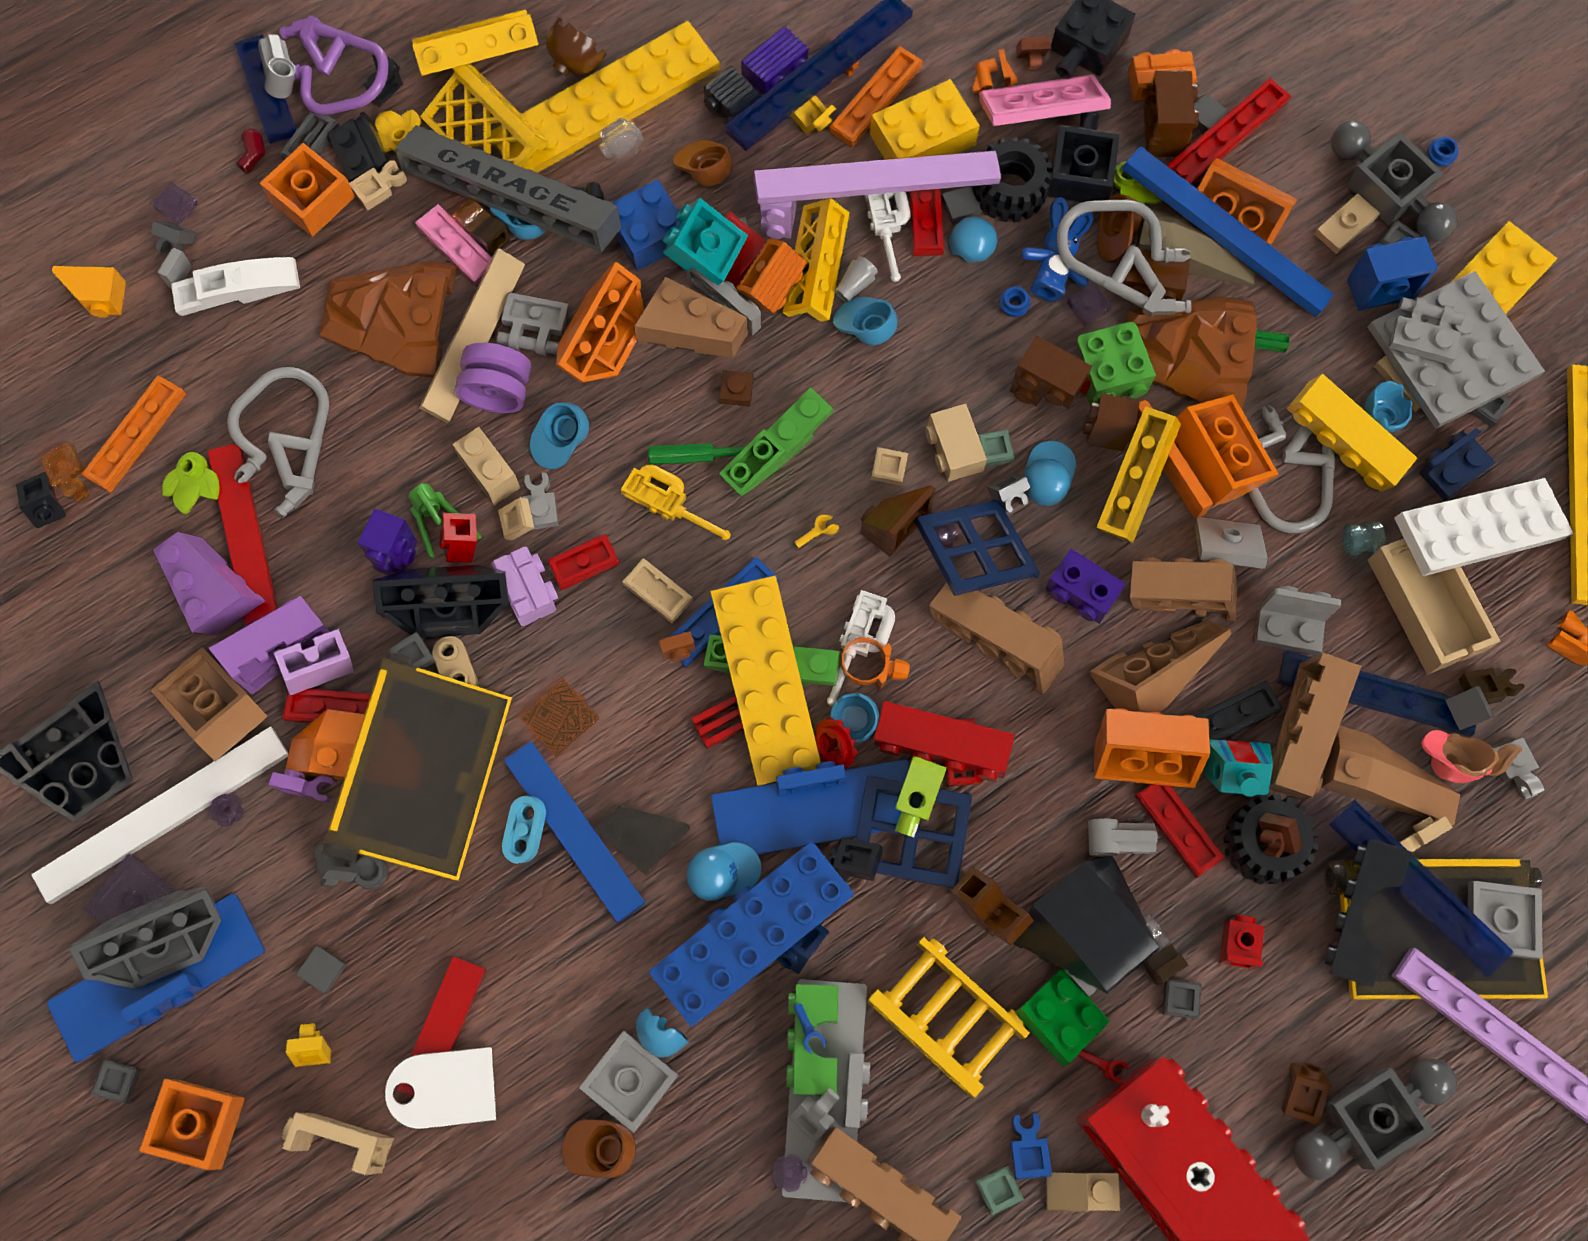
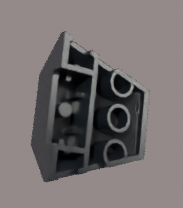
[0,681,134,823]
[1013,856,1159,994]

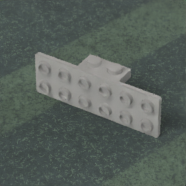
[782,979,870,1202]

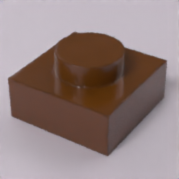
[719,370,754,407]

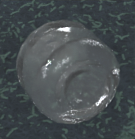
[598,117,645,163]

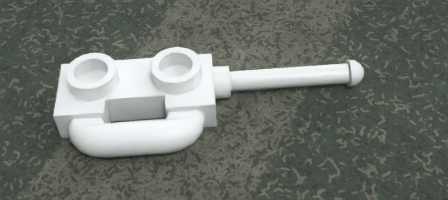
[865,192,910,282]
[827,590,895,706]

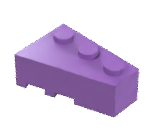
[153,532,265,636]
[209,596,330,694]

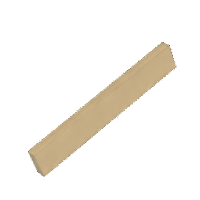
[419,248,525,423]

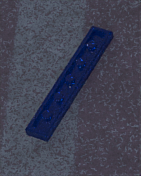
[1277,650,1476,737]
[1329,800,1514,977]

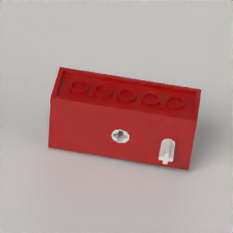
[1076,1056,1310,1241]

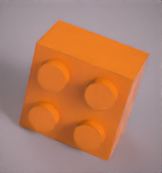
[260,143,355,237]
[139,1079,245,1170]

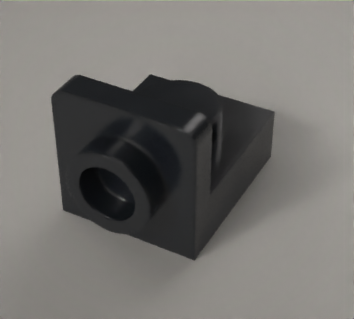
[364,55,403,108]
[16,471,66,528]
[831,837,883,882]

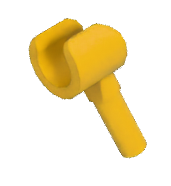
[795,515,839,548]

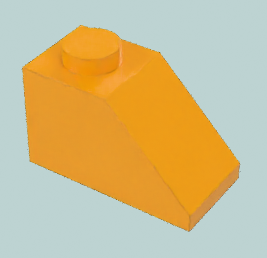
[52,266,126,318]

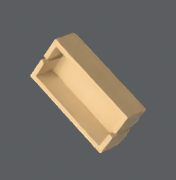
[1368,538,1500,675]

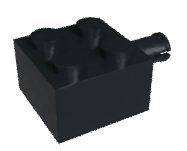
[1050,0,1136,79]
[1047,111,1120,202]

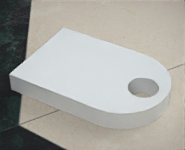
[385,1047,496,1129]

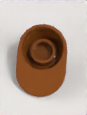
[673,140,733,187]
[1097,194,1143,262]
[562,1119,636,1178]

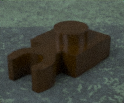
[1458,668,1525,704]

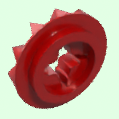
[815,717,858,769]

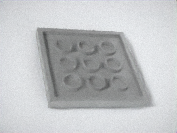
[1368,271,1545,429]

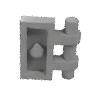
[497,293,570,356]
[1389,297,1465,365]

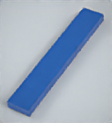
[504,741,646,924]

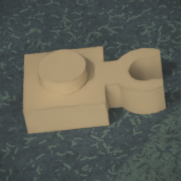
[349,160,407,211]
[1393,816,1453,852]

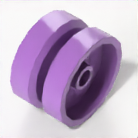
[454,343,532,413]

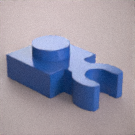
[1010,1113,1052,1180]

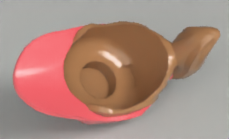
[1422,730,1523,784]

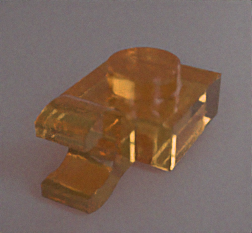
[40,442,89,502]

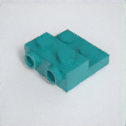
[663,198,748,286]

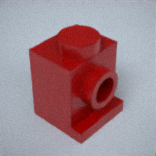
[439,513,477,563]
[1219,915,1265,970]

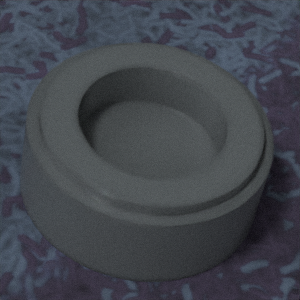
[353,855,388,890]

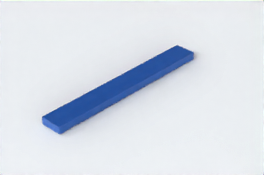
[1122,146,1334,317]

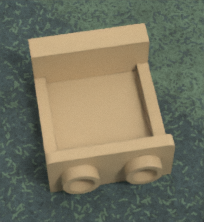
[282,1112,394,1175]

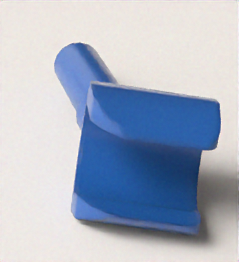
[794,1003,826,1054]

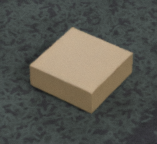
[871,447,908,486]
[498,497,534,540]

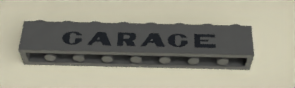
[395,125,621,253]

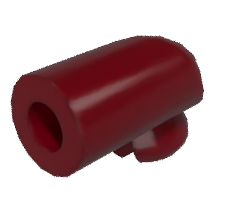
[236,129,265,174]

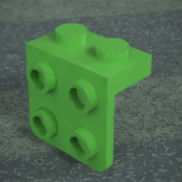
[1077,322,1156,407]

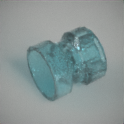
[1342,521,1386,556]

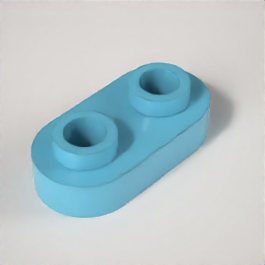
[502,796,546,864]

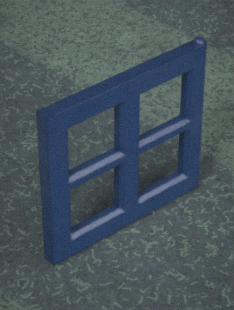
[914,500,1040,596]
[856,776,972,890]

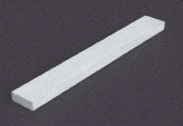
[31,726,289,904]

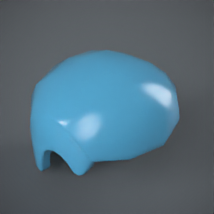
[948,216,998,263]
[1364,381,1413,433]
[830,693,880,743]
[635,1007,689,1058]

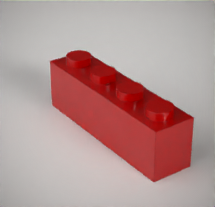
[874,701,1015,781]

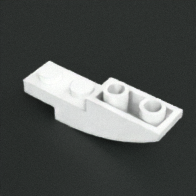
[171,257,300,316]

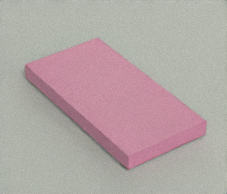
[979,74,1111,126]

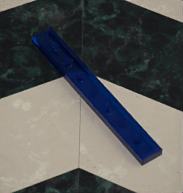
[725,0,913,151]

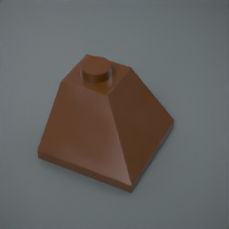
[861,485,936,557]

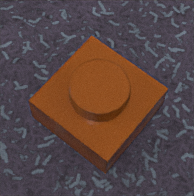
[659,631,696,662]

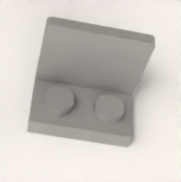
[1254,586,1341,655]

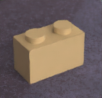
[925,404,987,482]
[452,427,520,506]

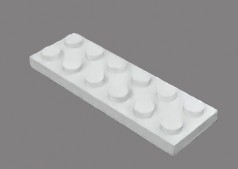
[1394,478,1573,576]

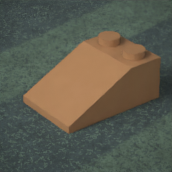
[150,647,268,762]

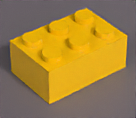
[870,79,980,160]

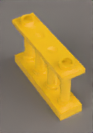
[412,9,539,76]
[867,937,1030,1098]

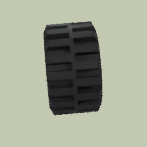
[973,137,1052,222]
[1224,794,1319,885]

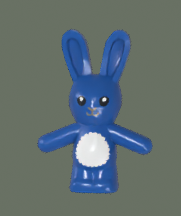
[1021,197,1093,302]

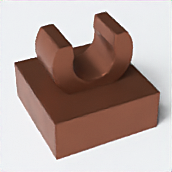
[1016,36,1051,71]
[1258,812,1303,858]

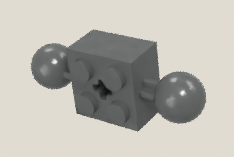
[1331,120,1458,242]
[1294,1058,1457,1180]

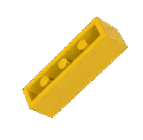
[1287,373,1417,492]
[1097,406,1181,543]

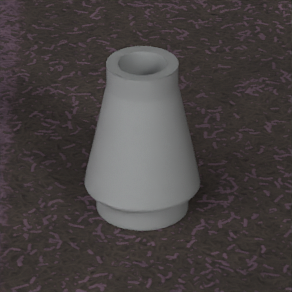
[834,256,878,303]

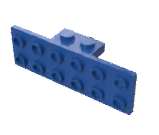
[711,759,910,855]
[650,842,854,1027]
[47,894,266,1062]

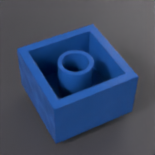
[611,179,680,271]
[1347,236,1438,311]

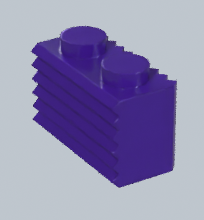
[741,26,808,97]

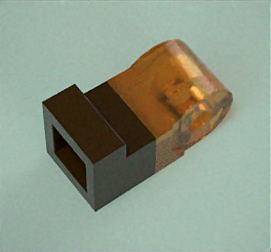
[451,198,511,257]

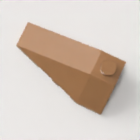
[1321,726,1460,827]

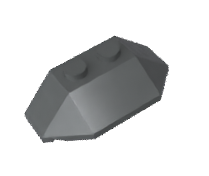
[69,888,221,989]

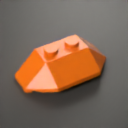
[556,262,644,383]
[285,709,423,792]

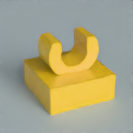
[286,1023,331,1067]

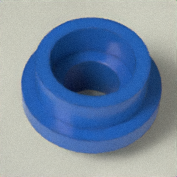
[1427,136,1458,167]
[999,287,1031,317]

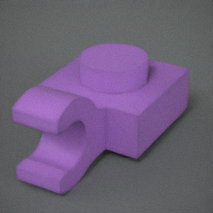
[269,770,336,803]

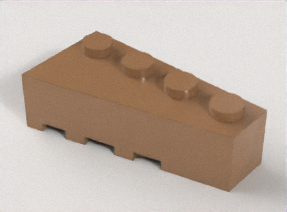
[929,582,1065,695]
[1269,653,1362,800]
[805,1126,962,1241]

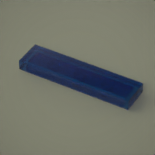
[235,34,297,144]

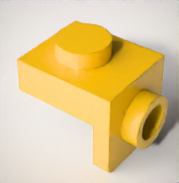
[783,86,836,135]

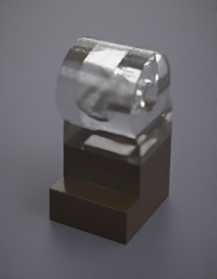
[1143,914,1189,985]

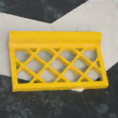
[420,63,549,167]

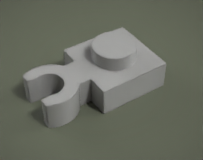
[522,472,559,530]

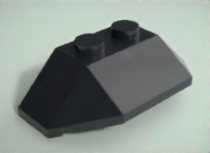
[372,565,509,638]

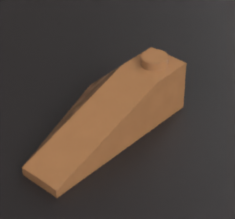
[1090,620,1231,713]

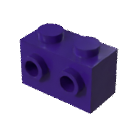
[358,508,418,575]
[1045,549,1126,624]

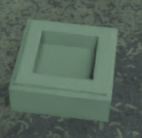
[978,430,1015,467]
[975,1165,1024,1215]

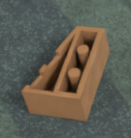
[634,277,748,359]
[1130,558,1238,621]

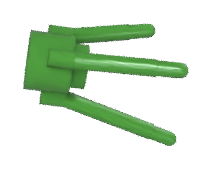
[408,483,482,559]

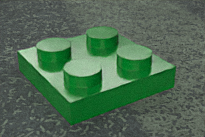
[1015,968,1110,1067]

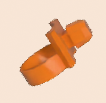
[841,637,910,691]

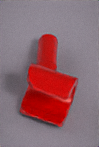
[1077,1049,1128,1082]

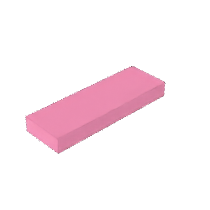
[415,204,492,286]

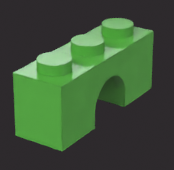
[787,985,838,1096]

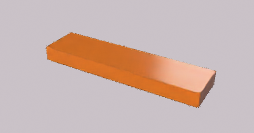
[829,46,923,148]
[81,375,186,493]
[1136,399,1213,520]

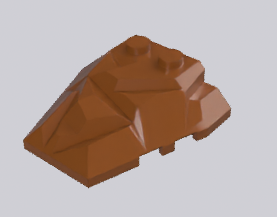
[319,261,457,378]
[1125,297,1257,410]

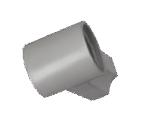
[258,34,296,99]
[1088,818,1158,857]

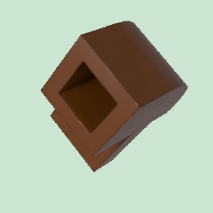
[950,867,1034,946]

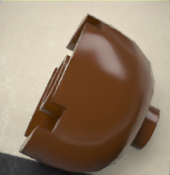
[546,18,607,76]

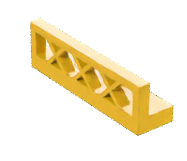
[783,198,849,322]

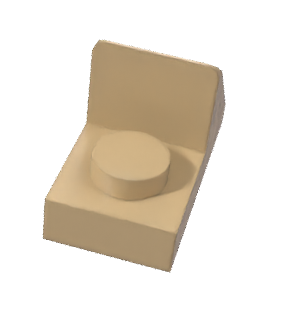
[1045,1172,1120,1212]

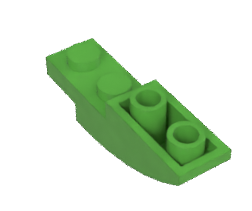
[719,387,834,496]
[704,635,841,687]

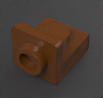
[1281,1063,1332,1125]

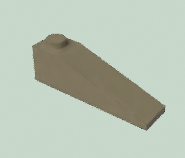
[1136,208,1255,287]

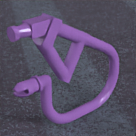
[280,15,388,115]

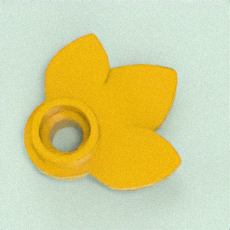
[375,109,421,152]

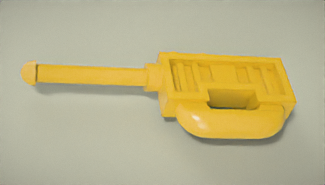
[621,465,731,540]

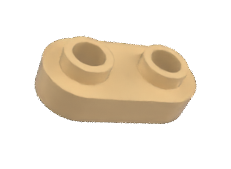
[432,636,478,700]

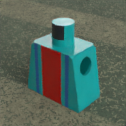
[1202,739,1273,797]

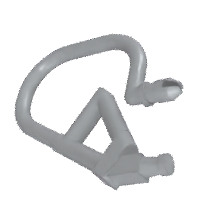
[1057,200,1191,317]
[227,367,329,518]
[1248,405,1335,534]

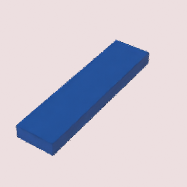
[670,557,779,668]

